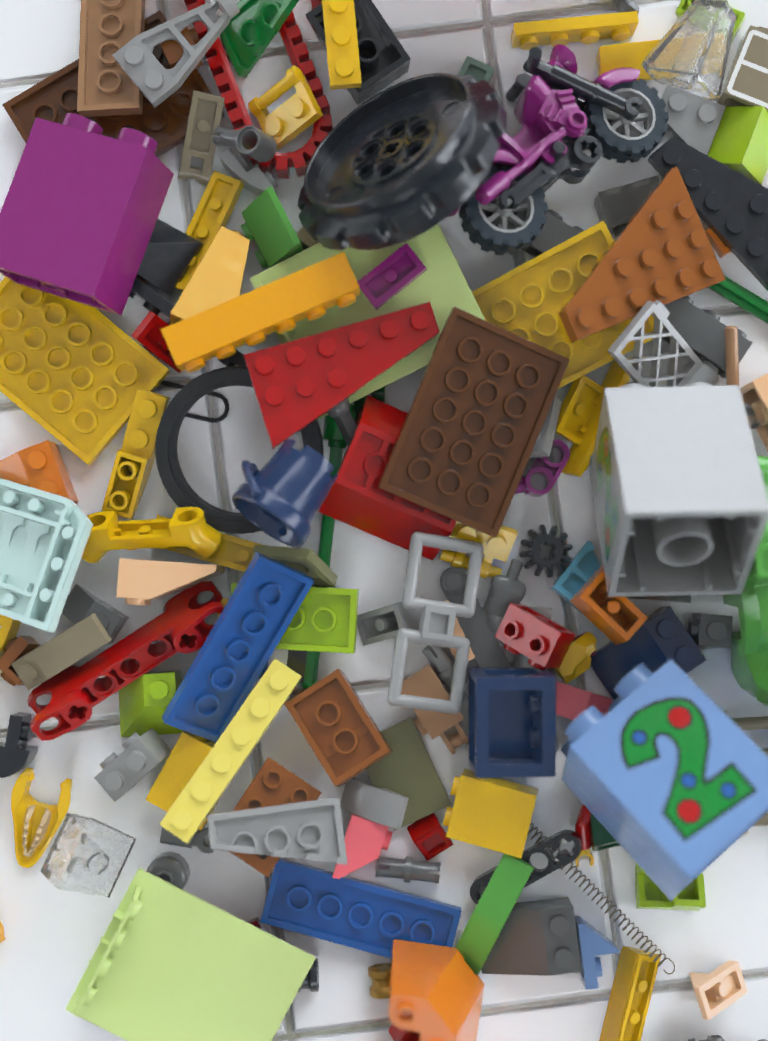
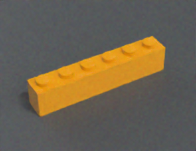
[161,252,360,373]

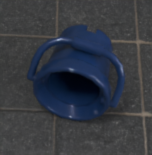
[231,439,338,548]

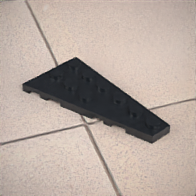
[648,137,768,291]

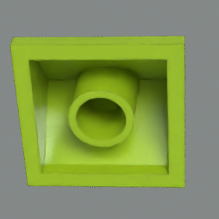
[707,106,768,185]

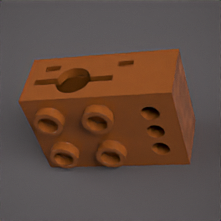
[284,669,393,787]
[228,757,322,877]

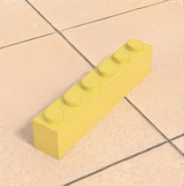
[159,659,302,843]

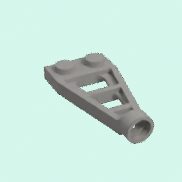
[113,0,240,108]

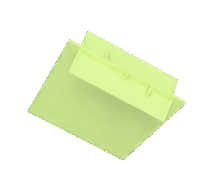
[250,224,486,419]
[66,868,315,1041]

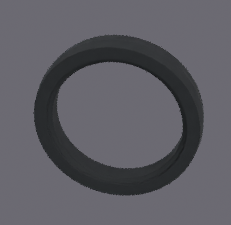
[155,366,324,534]

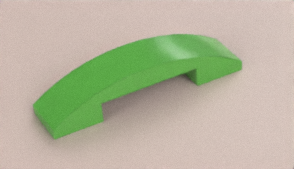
[455,854,534,975]

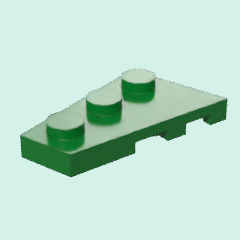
[220,0,299,78]

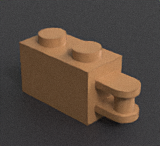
[401,663,468,755]

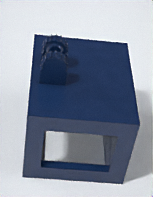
[468,668,556,778]

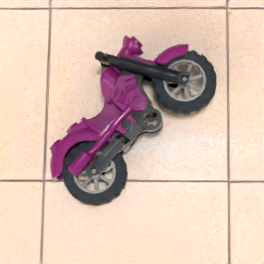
[448,44,669,256]

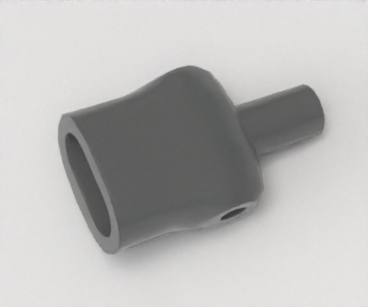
[483,559,527,617]

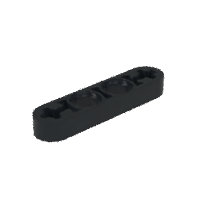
[470,829,582,904]

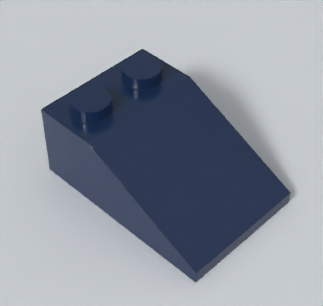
[590,606,707,701]

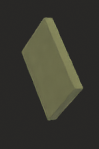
[366,717,451,831]

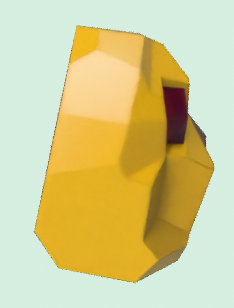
[554,631,597,684]

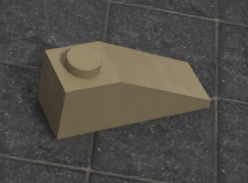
[11,613,112,690]

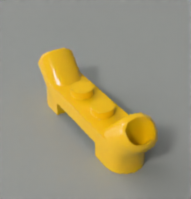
[81,507,221,563]

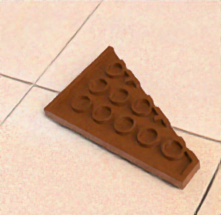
[558,167,726,343]

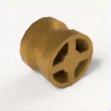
[368,963,391,999]

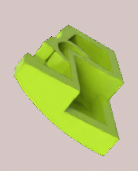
[635,863,706,911]

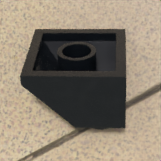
[136,219,203,297]

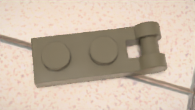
[178,90,225,186]

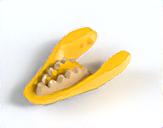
[11,767,73,868]

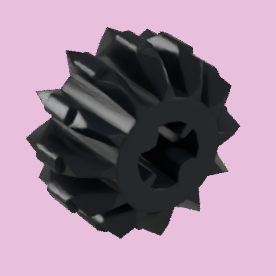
[519,524,573,578]

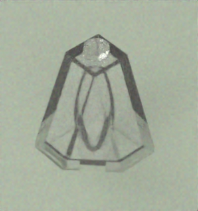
[642,0,736,102]

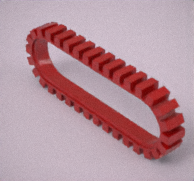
[184,0,333,179]

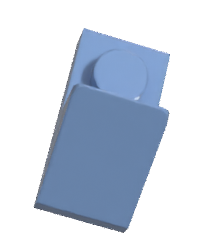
[575,916,620,990]

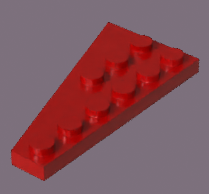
[244,302,440,450]

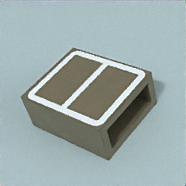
[716,25,768,111]

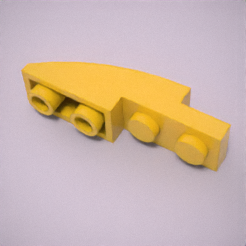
[101,388,170,519]

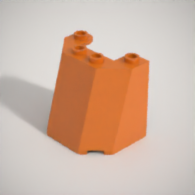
[388,939,484,1041]

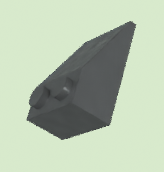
[474,897,582,976]

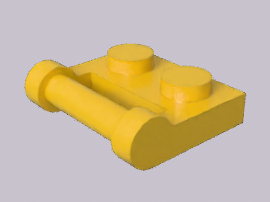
[248,65,323,151]

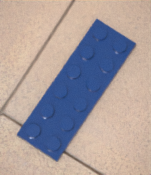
[162,552,314,742]
[260,858,462,959]

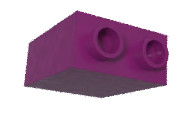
[0,113,174,316]

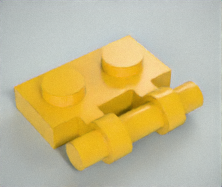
[439,521,518,579]

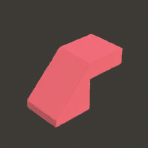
[556,681,613,720]

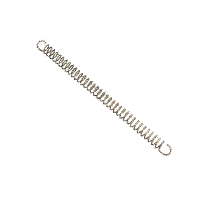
[527,823,675,975]

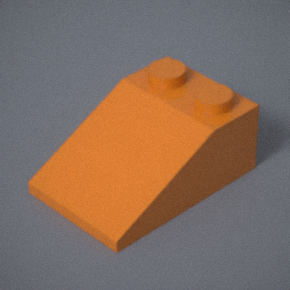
[0,440,79,503]

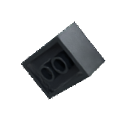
[306,0,411,105]

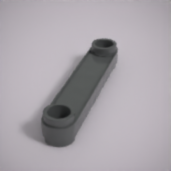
[439,567,511,668]

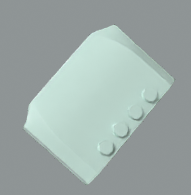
[0,478,93,633]

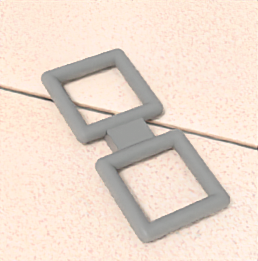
[387,532,484,714]

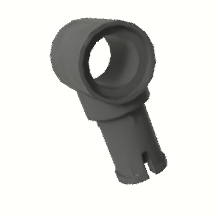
[213,125,277,163]

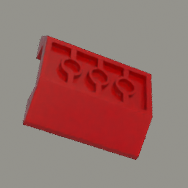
[318,395,456,561]

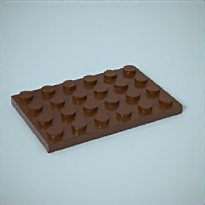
[2,10,225,157]
[377,307,570,538]

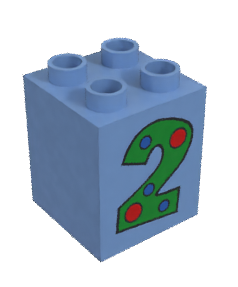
[560,659,768,901]

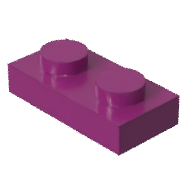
[358,242,427,310]

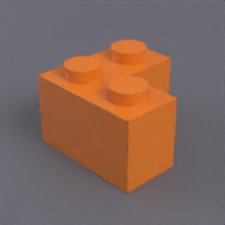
[570,564,648,645]

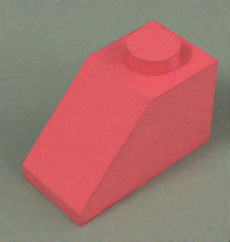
[332,813,393,879]

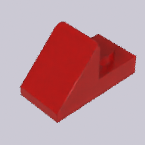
[131,311,181,373]

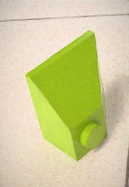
[118,670,184,737]

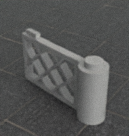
[608,300,720,387]

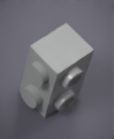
[94,728,172,802]

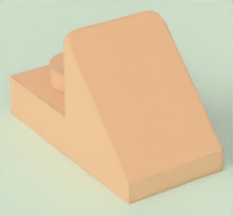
[689,960,748,1020]

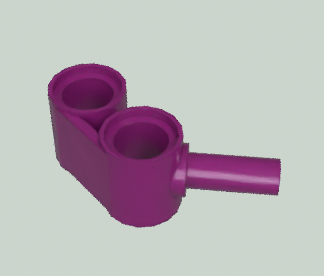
[514,439,570,497]

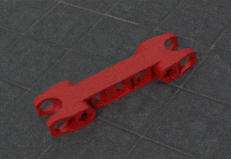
[27,581,224,741]

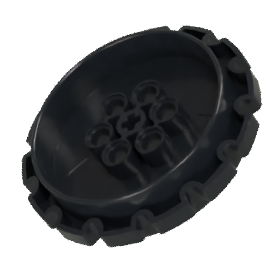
[297,73,507,250]

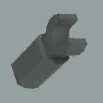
[160,827,215,854]

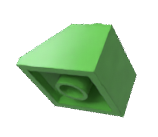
[240,186,303,269]

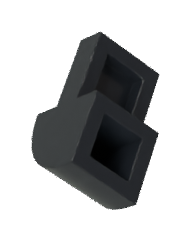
[0,712,39,778]

